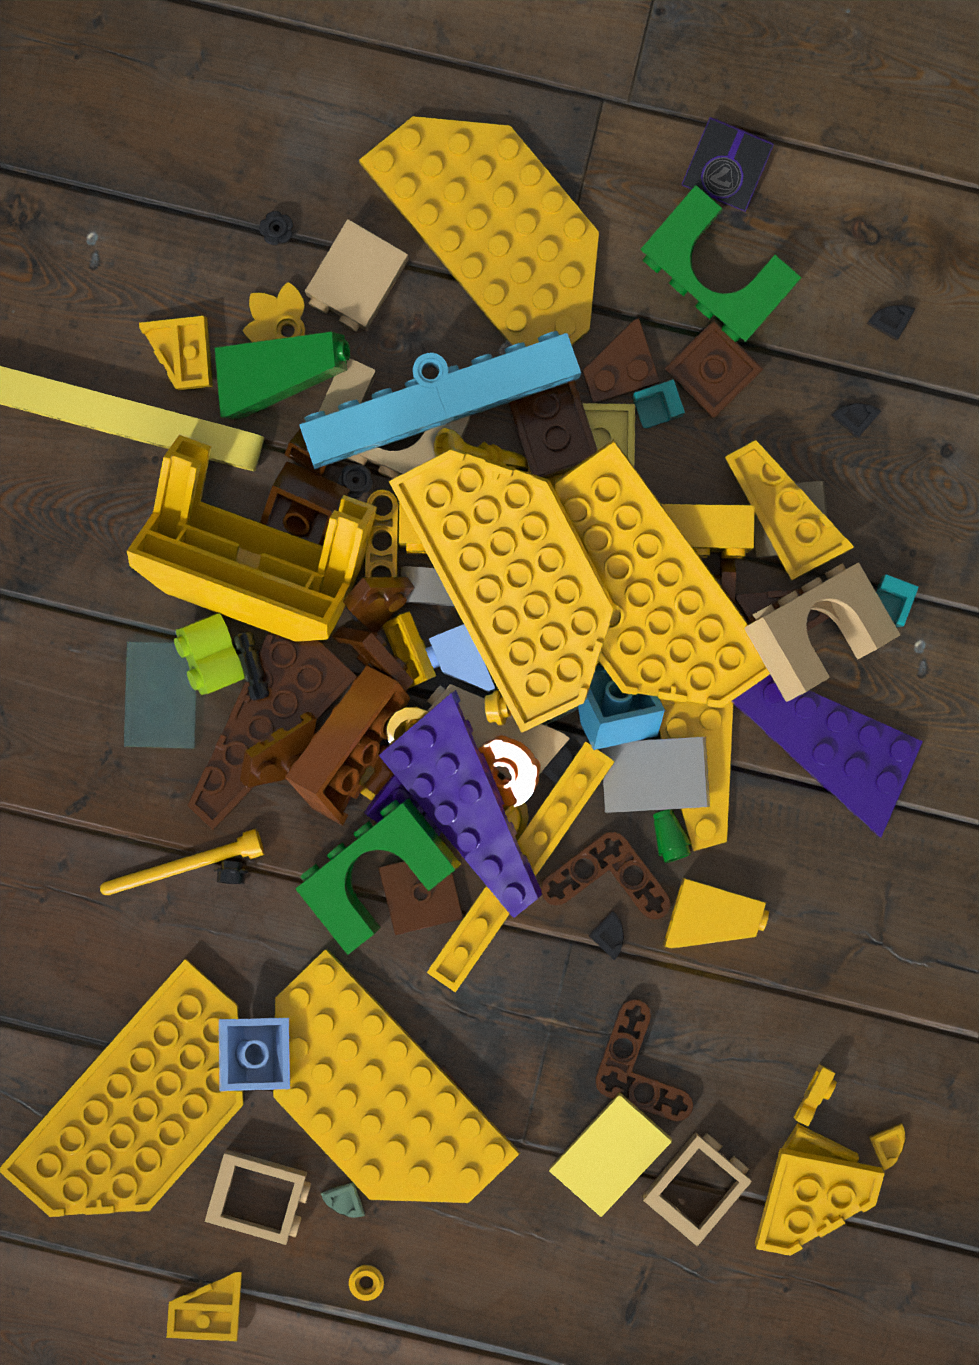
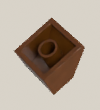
[260,461,350,546]

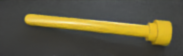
[100,828,264,895]

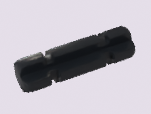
[234,632,269,701]

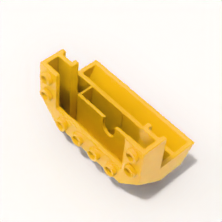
[127,435,377,642]

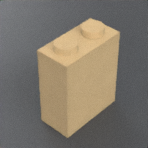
[305,219,409,332]

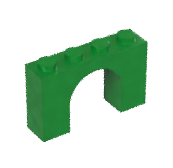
[640,185,802,342]
[296,799,461,955]

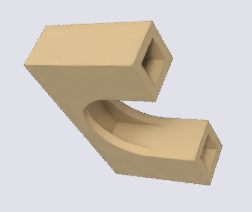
[319,359,472,479]
[744,562,900,702]

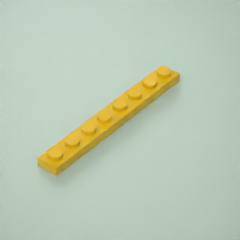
[427,742,615,993]

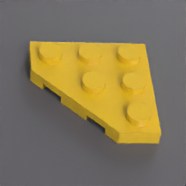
[755,1148,884,1256]

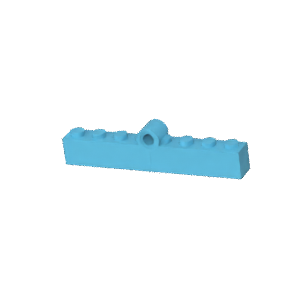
[299,331,581,469]

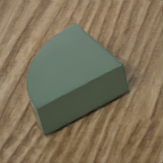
[321,1182,365,1217]

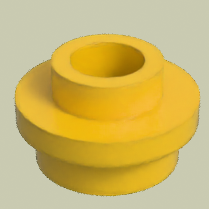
[485,690,512,725]
[349,1265,384,1301]

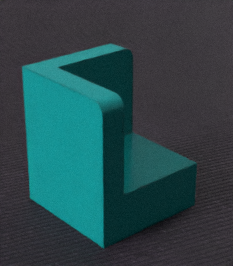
[632,379,685,429]
[876,575,919,628]

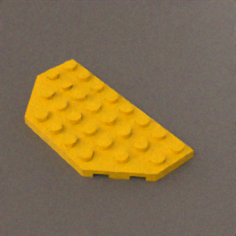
[359,116,599,347]
[554,439,770,708]
[389,448,615,733]
[273,949,520,1203]
[0,959,244,1217]

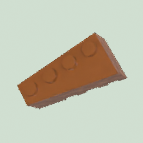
[285,666,410,826]

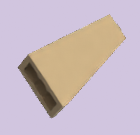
[427,684,570,779]

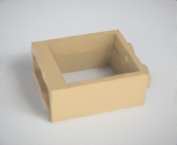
[642,1132,752,1246]
[205,1149,311,1245]

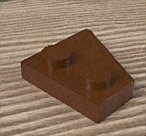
[343,577,415,633]
[332,627,414,691]

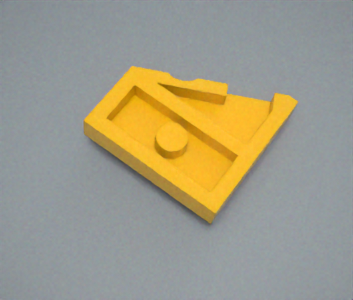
[139,316,213,390]
[166,1272,242,1341]

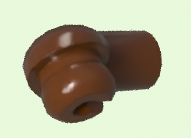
[364,744,394,796]

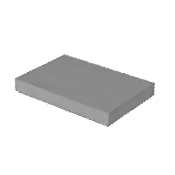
[601,737,710,813]

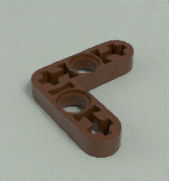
[541,832,670,919]
[595,998,693,1121]

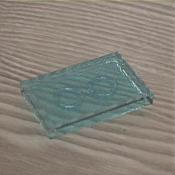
[124,642,197,749]

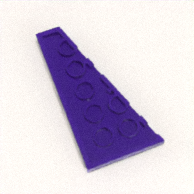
[731,675,923,837]
[379,690,542,918]

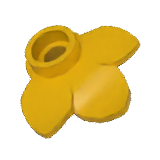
[243,282,305,342]

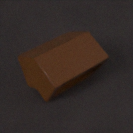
[285,429,333,476]

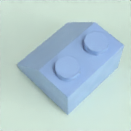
[425,624,495,693]
[218,1018,290,1091]

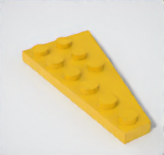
[659,699,733,851]

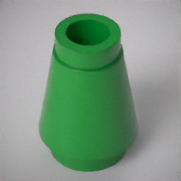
[652,809,692,863]

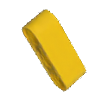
[365,489,399,577]

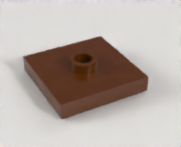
[664,320,763,419]
[379,861,463,936]

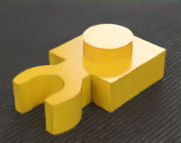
[793,1064,837,1126]

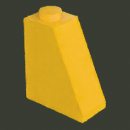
[663,878,769,948]

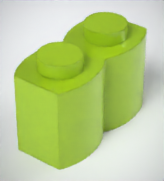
[174,613,245,695]

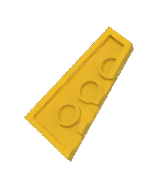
[725,440,854,581]

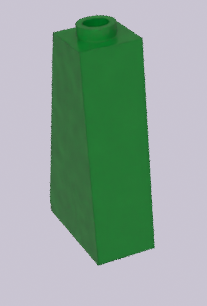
[215,332,350,420]

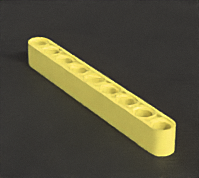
[0,366,265,471]

